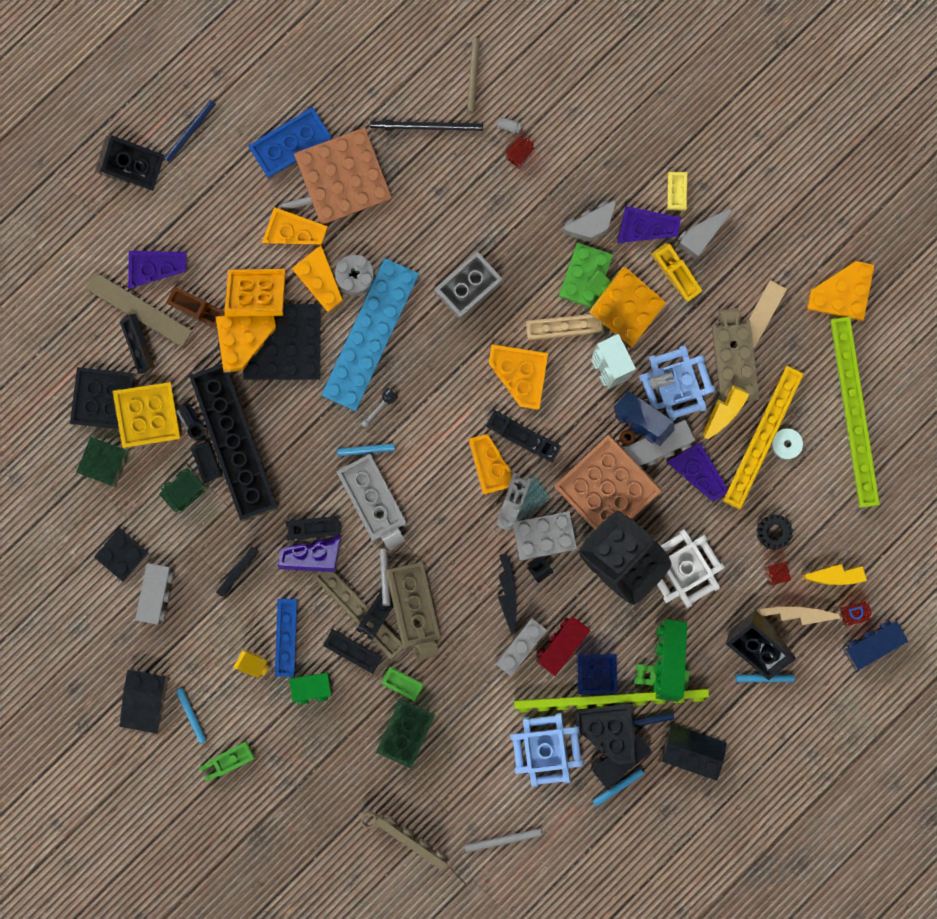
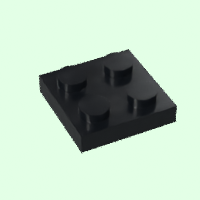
[94,528,149,582]

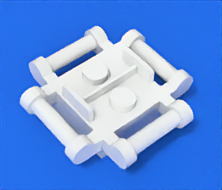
[657,529,725,608]

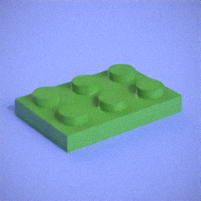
[559,243,613,308]

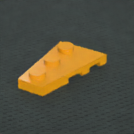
[262,207,328,245]
[292,245,343,313]
[468,434,513,495]

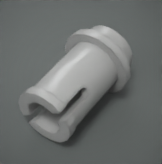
[497,117,522,135]
[649,372,675,391]

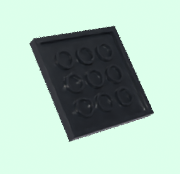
[243,304,321,380]

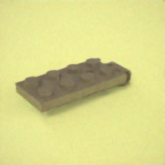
[712,308,759,402]
[385,562,441,660]
[361,811,448,871]

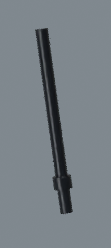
[370,119,483,131]

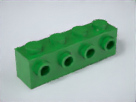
[653,619,687,702]

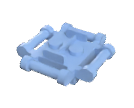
[639,345,716,421]
[510,713,584,787]

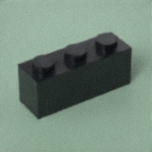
[591,732,652,788]

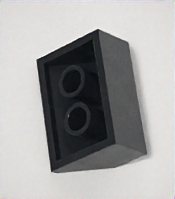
[659,723,727,781]

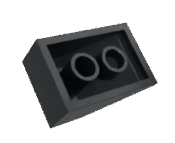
[95,135,164,191]
[726,610,796,680]
[119,669,169,734]

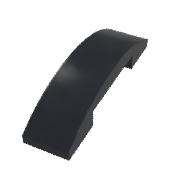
[485,410,562,463]

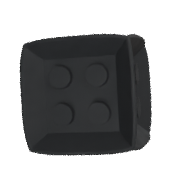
[579,511,672,605]

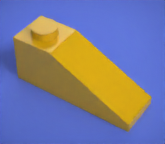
[233,650,270,678]

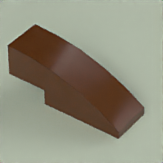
[166,286,225,330]

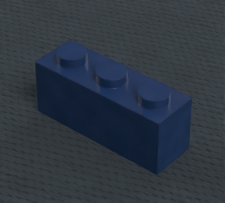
[614,391,675,446]
[843,620,909,670]

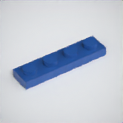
[275,599,298,677]

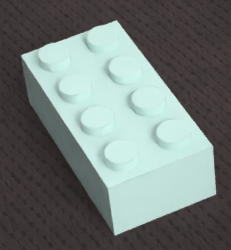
[591,334,636,389]

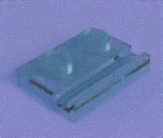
[503,476,550,521]

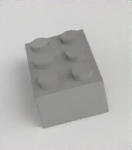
[434,251,503,321]
[513,511,577,561]

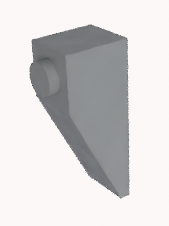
[678,209,732,259]

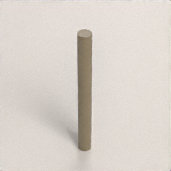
[467,38,480,113]

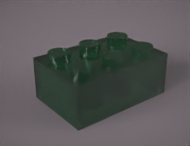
[376,698,436,769]

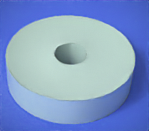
[771,429,803,460]

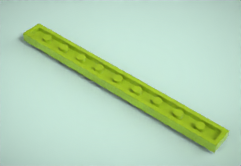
[830,317,880,508]
[514,689,709,713]

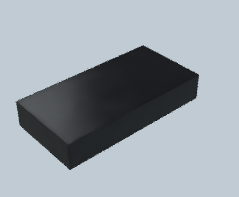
[190,441,222,484]

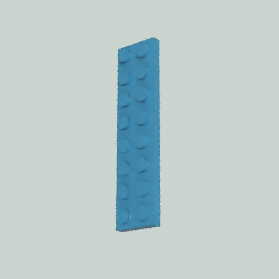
[321,258,419,412]

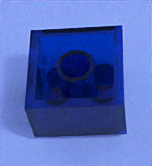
[576,654,618,694]

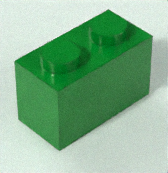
[289,672,332,705]

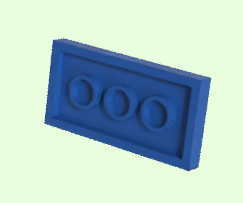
[248,107,332,179]

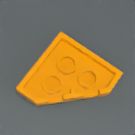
[807,261,874,321]
[216,315,276,373]
[489,345,548,410]

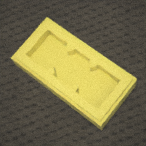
[667,172,687,211]

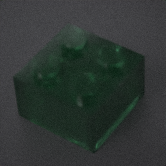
[76,436,130,488]
[159,468,208,514]

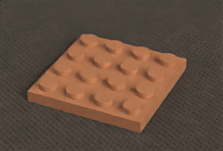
[294,127,392,225]
[554,434,662,530]

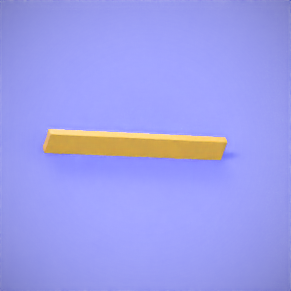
[722,366,804,510]

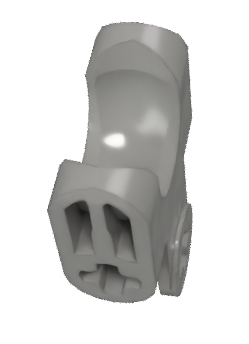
[497,472,532,530]

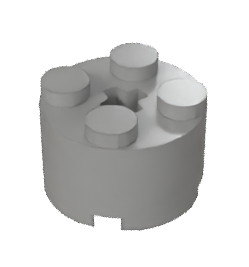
[335,255,374,296]

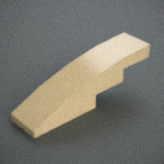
[757,607,840,625]

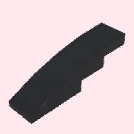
[498,553,517,634]

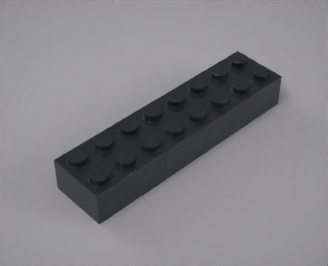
[189,364,279,522]

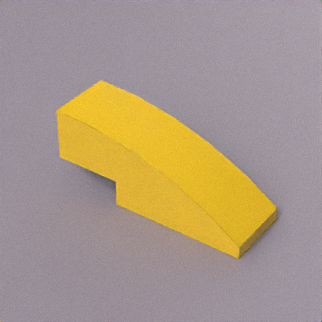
[651,243,702,302]
[702,385,750,439]
[801,564,867,585]

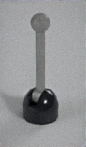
[362,387,399,427]

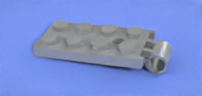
[336,454,407,550]

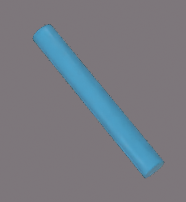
[337,443,395,456]
[736,674,795,682]
[176,688,207,744]
[592,768,644,807]

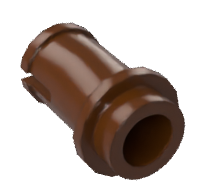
[620,430,635,446]

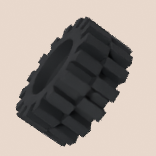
[756,514,793,550]

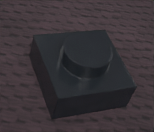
[527,557,554,583]

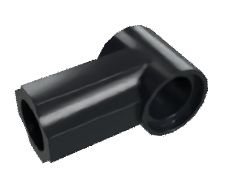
[176,403,208,442]

